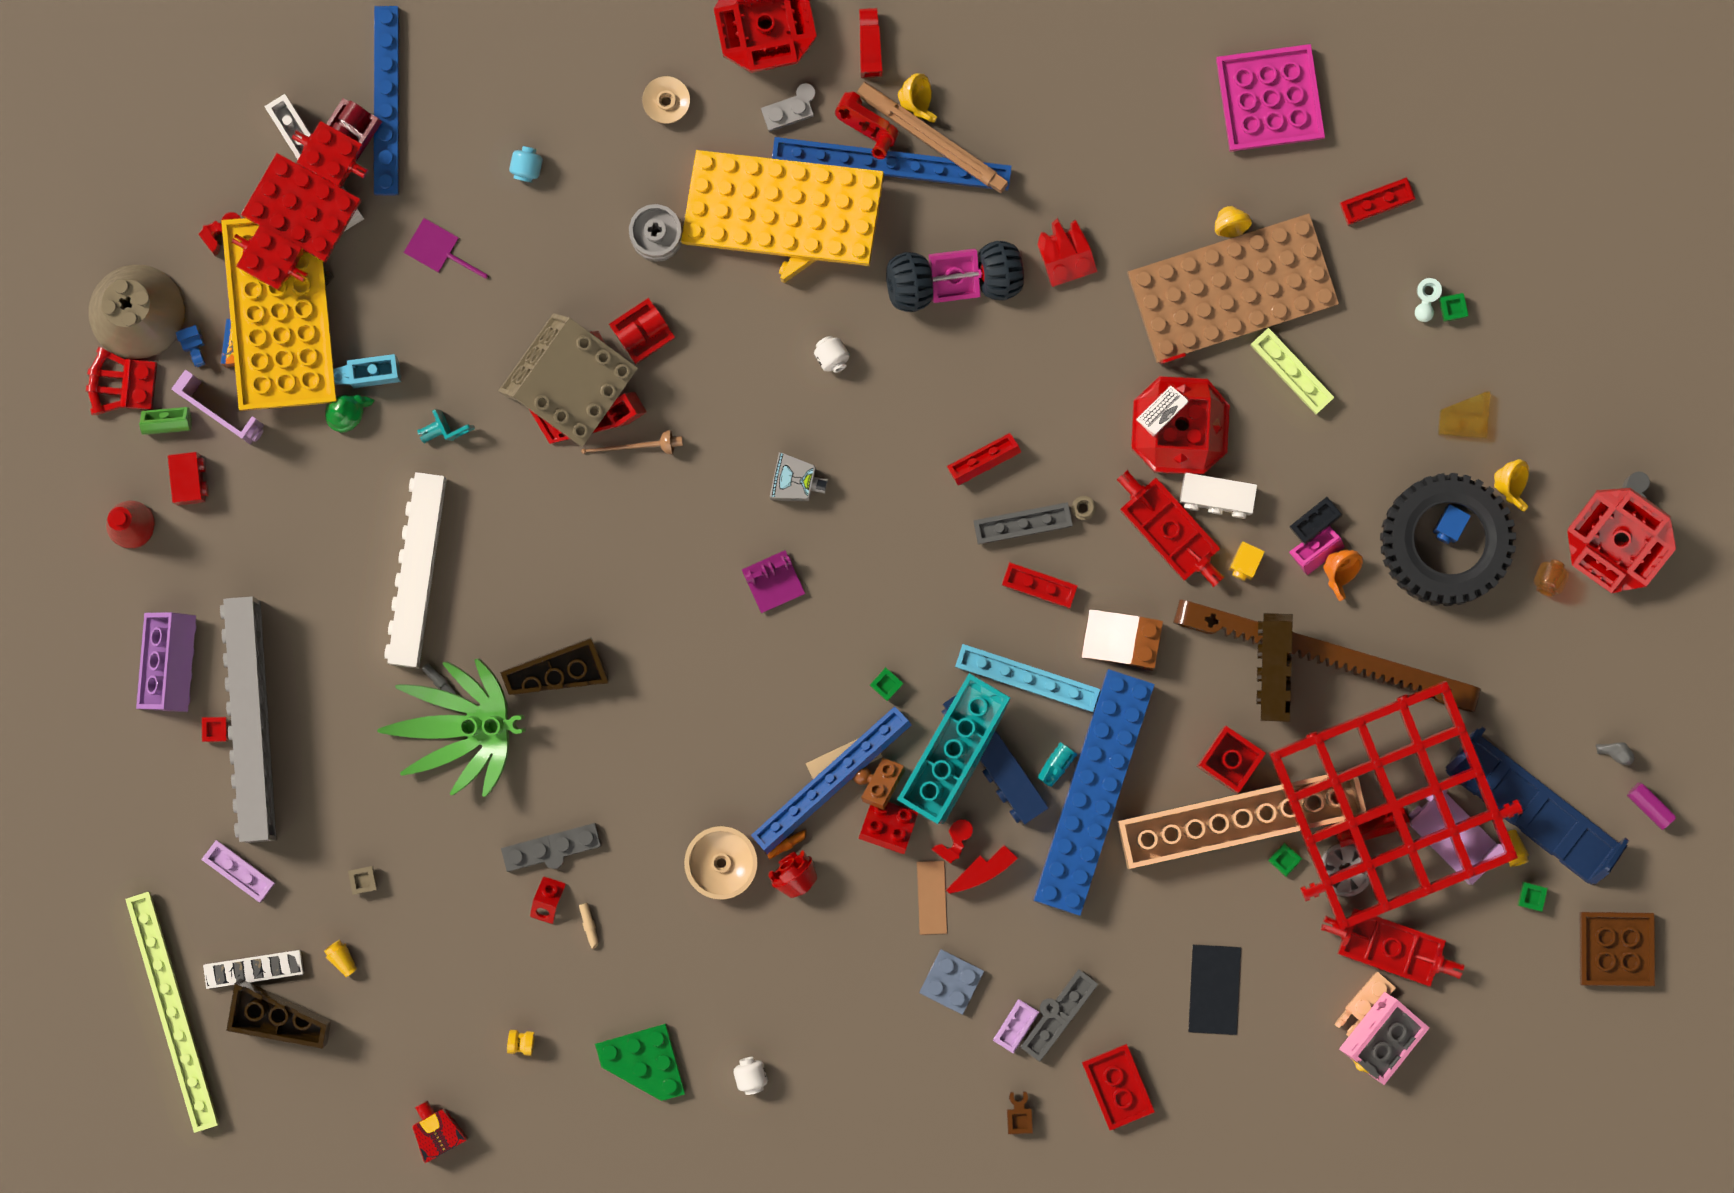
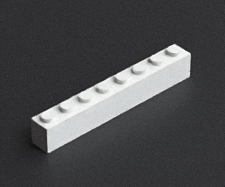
[385,472,447,668]

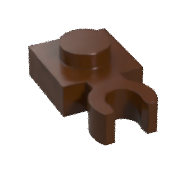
[1007,1091,1033,1134]

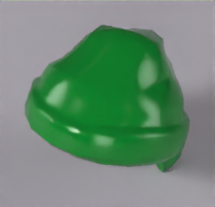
[325,395,375,433]

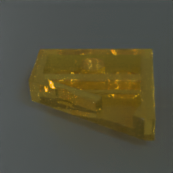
[1438,391,1490,439]

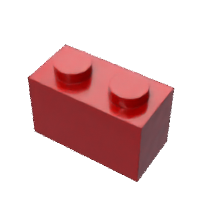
[168,452,208,505]

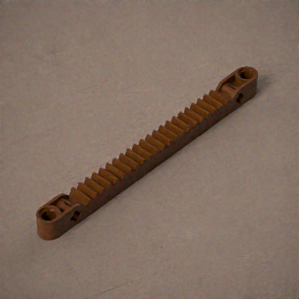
[1173,600,1481,712]

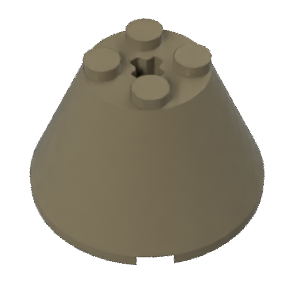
[89,265,185,360]

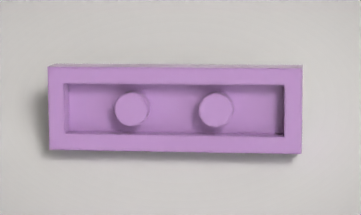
[201,840,275,903]

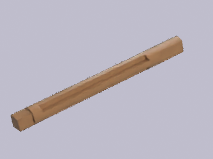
[857,82,1008,194]

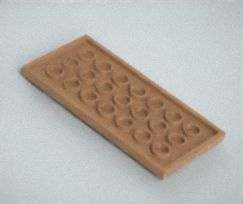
[1127,213,1339,363]

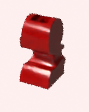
[198,212,241,257]
[931,819,973,864]

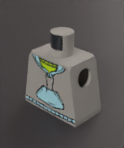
[770,452,828,501]

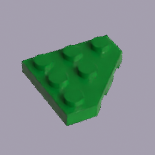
[595,1023,685,1101]

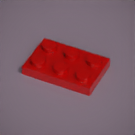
[1081,1044,1155,1131]

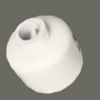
[814,336,850,373]
[734,1057,768,1095]

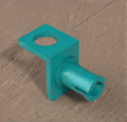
[417,409,475,444]

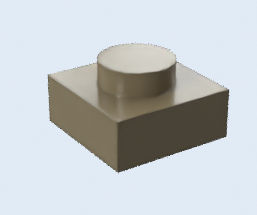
[348,866,378,895]

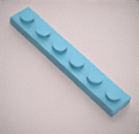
[955,644,1100,712]

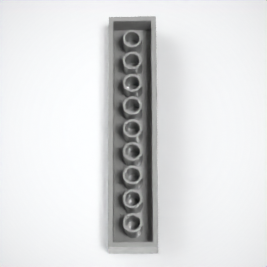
[220,596,276,843]

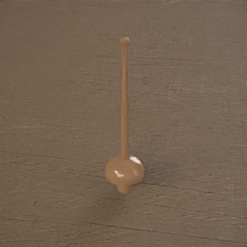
[581,430,683,454]

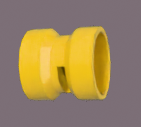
[507,1029,535,1056]

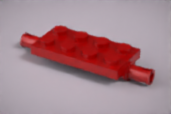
[1117,470,1225,587]
[1321,908,1465,987]

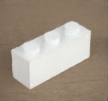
[1179,473,1257,519]

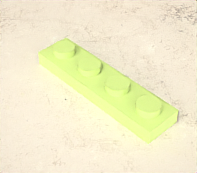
[1250,328,1334,415]

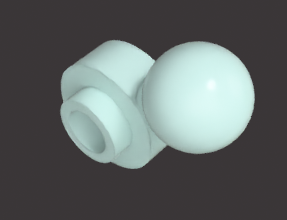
[1415,278,1442,322]

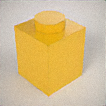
[1229,542,1265,581]

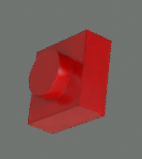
[202,717,228,742]

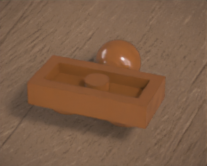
[853,758,905,810]

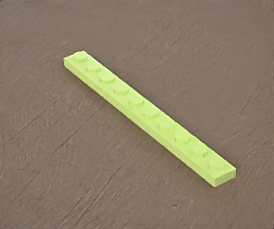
[125,892,219,1133]

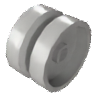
[629,204,682,262]

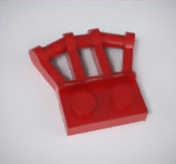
[86,347,157,416]

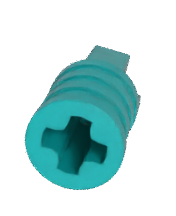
[1038,742,1078,787]

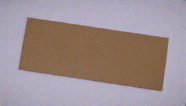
[917,861,947,935]

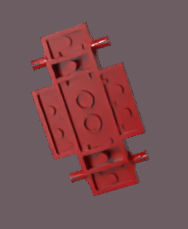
[232,121,368,291]

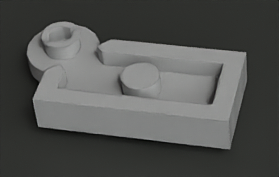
[761,83,815,132]

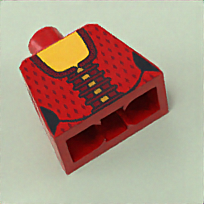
[412,1101,468,1163]

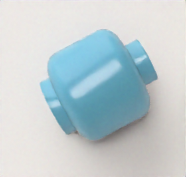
[509,146,543,182]

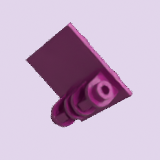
[742,550,805,613]

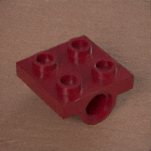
[326,98,382,160]

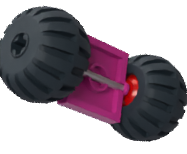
[886,241,1024,312]

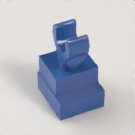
[175,325,206,368]

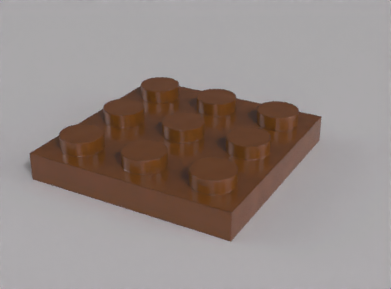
[1580,912,1655,986]

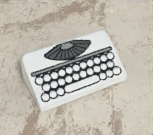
[1136,386,1189,436]

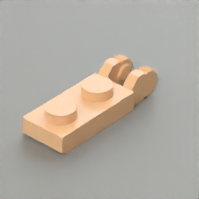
[1335,972,1396,1037]

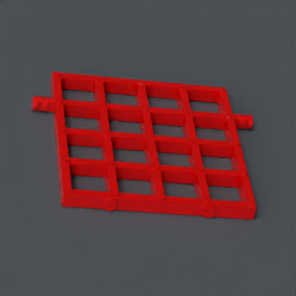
[1269,681,1523,930]

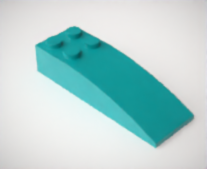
[897,673,1011,824]

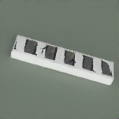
[203,950,304,989]

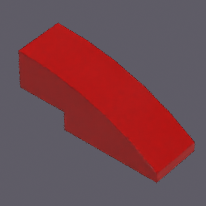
[946,845,1018,894]

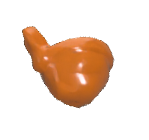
[1323,550,1363,601]

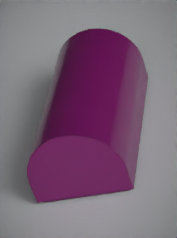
[1627,782,1676,830]

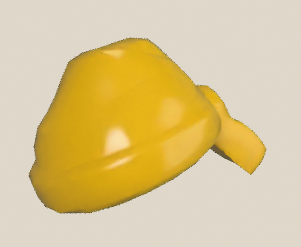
[897,73,937,123]
[1215,206,1252,238]
[1494,459,1529,512]

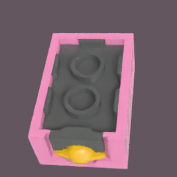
[1339,992,1429,1085]

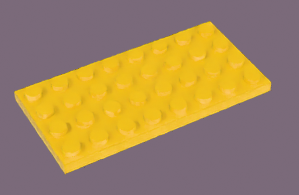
[681,150,884,266]
[221,218,336,411]

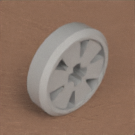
[1321,844,1370,897]

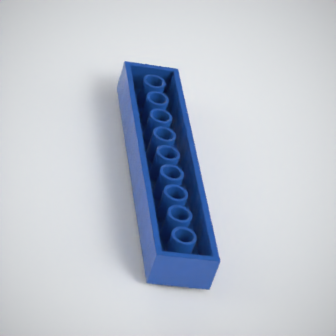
[1033,669,1155,916]

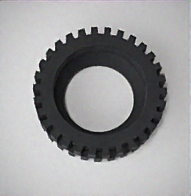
[1380,473,1516,606]

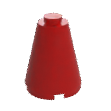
[106,501,155,548]

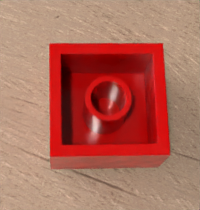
[1196,726,1266,794]

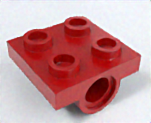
[609,298,675,365]
[858,802,918,854]

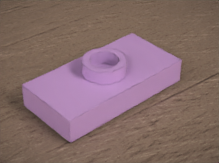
[993,999,1039,1053]

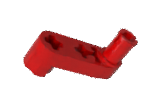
[835,92,899,159]

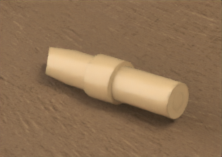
[579,903,598,949]

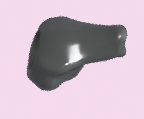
[1596,742,1635,765]

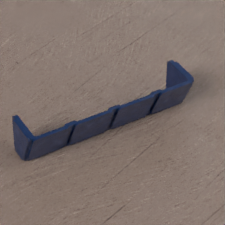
[1445,726,1629,884]

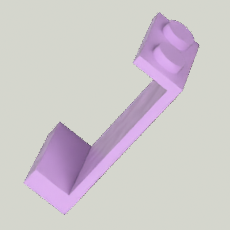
[171,370,264,444]
[1409,790,1504,885]

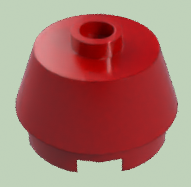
[768,850,817,898]

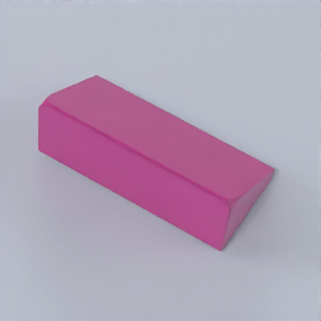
[1289,526,1344,575]

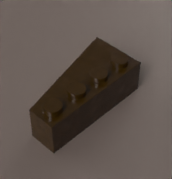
[1256,613,1293,722]
[500,637,609,695]
[226,979,331,1049]

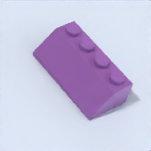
[136,612,196,712]

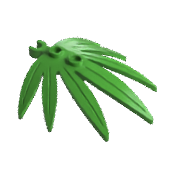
[377,658,525,797]

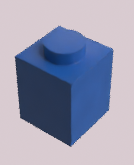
[1433,504,1471,544]

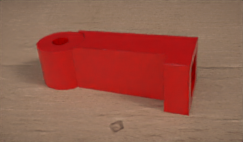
[859,8,882,78]

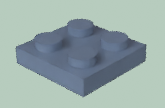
[919,949,984,1015]

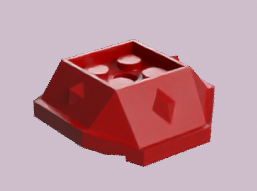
[714,0,817,73]
[1131,376,1230,475]
[1567,488,1676,594]

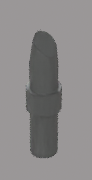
[422,663,457,695]

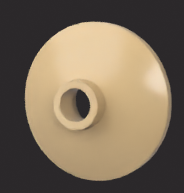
[642,76,690,124]

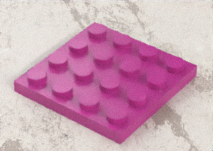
[1216,44,1325,152]

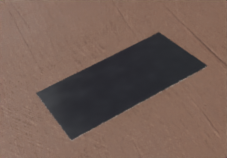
[1188,945,1241,1035]

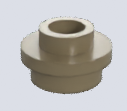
[1072,496,1096,520]

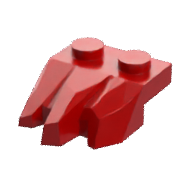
[1037,218,1097,287]

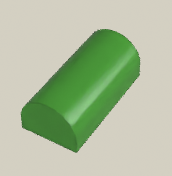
[139,407,192,435]

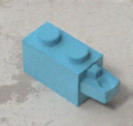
[333,354,401,388]

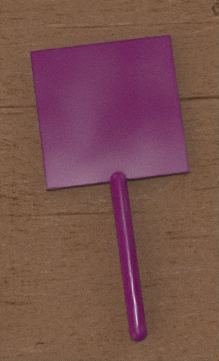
[403,218,488,279]

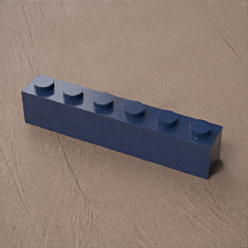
[941,695,1048,825]

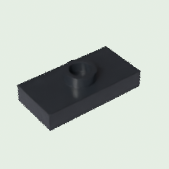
[1289,497,1342,546]

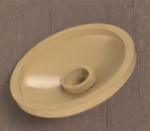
[684,826,757,899]

